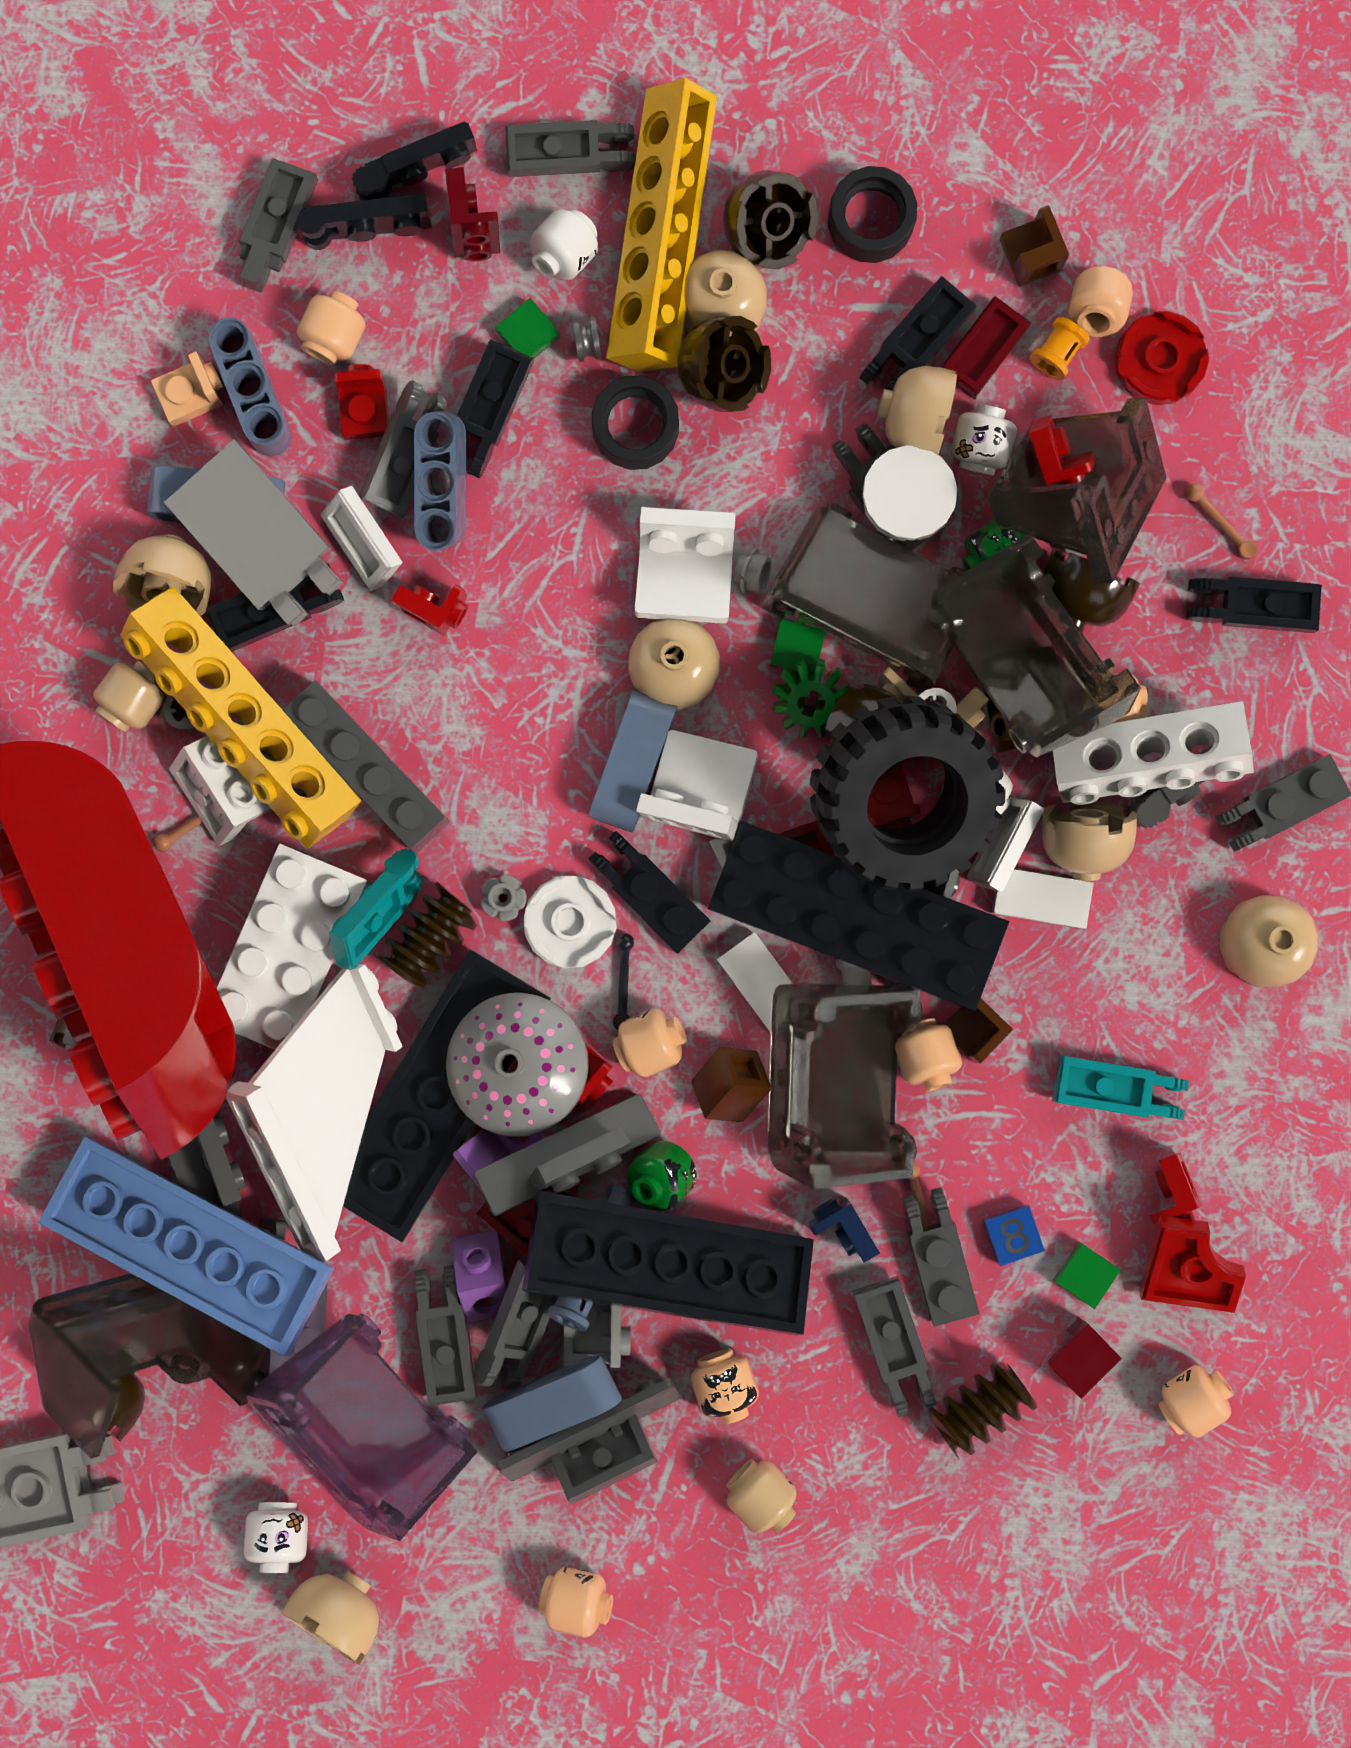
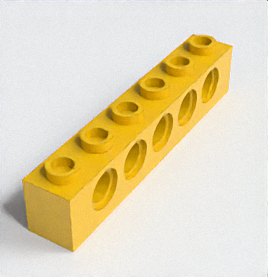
[606,78,717,373]
[120,586,361,850]

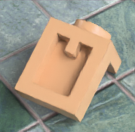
[151,351,225,427]

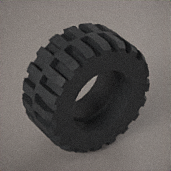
[810,696,1006,891]

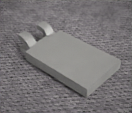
[164,439,343,626]
[0,1431,125,1548]

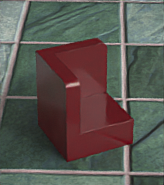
[1048,1317,1122,1399]

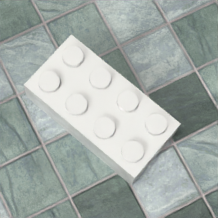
[217,843,373,1050]

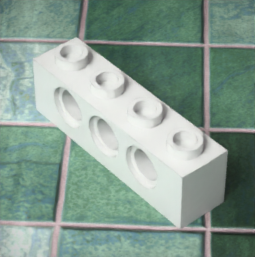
[1050,701,1254,805]

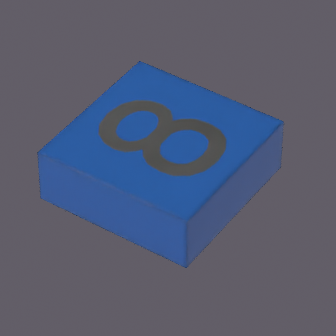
[983,1204,1045,1266]

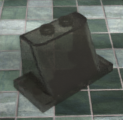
[988,397,1167,584]

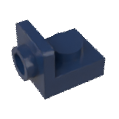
[808,1197,880,1263]

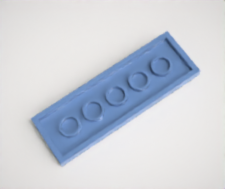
[38,1136,335,1356]

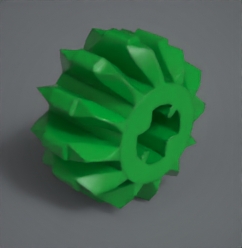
[773,659,851,738]

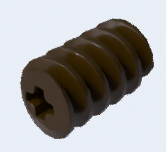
[375,881,477,988]
[928,1362,1038,1459]

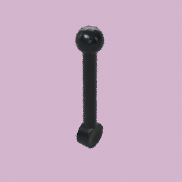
[613,933,635,1030]

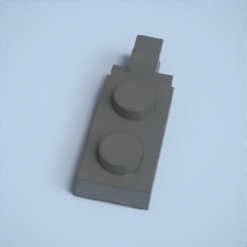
[239,158,318,293]

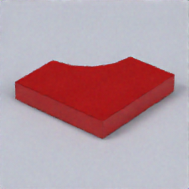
[1139,1215,1246,1313]

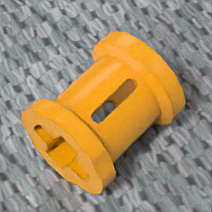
[1030,317,1090,380]

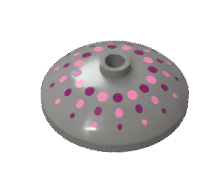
[446,993,588,1136]

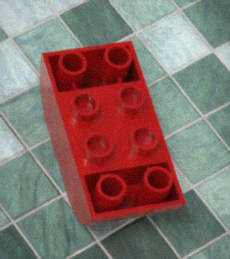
[0,741,237,1160]

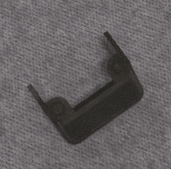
[28,1273,267,1459]

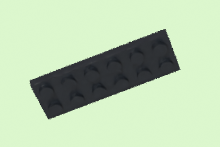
[707,821,1010,1012]
[343,949,551,1242]
[522,1191,814,1336]

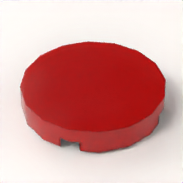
[1114,311,1209,405]

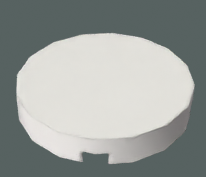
[862,445,958,541]
[524,876,617,969]

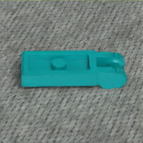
[329,848,423,970]
[1052,1055,1189,1120]

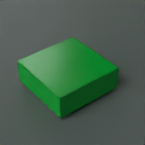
[495,298,561,359]
[769,619,826,673]
[1053,1242,1121,1309]

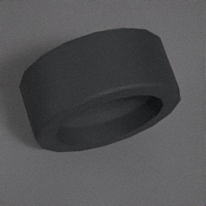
[828,166,918,263]
[591,375,679,470]

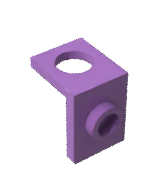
[453,1129,548,1187]
[451,1230,507,1322]

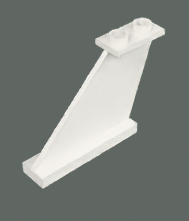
[226,964,403,1261]

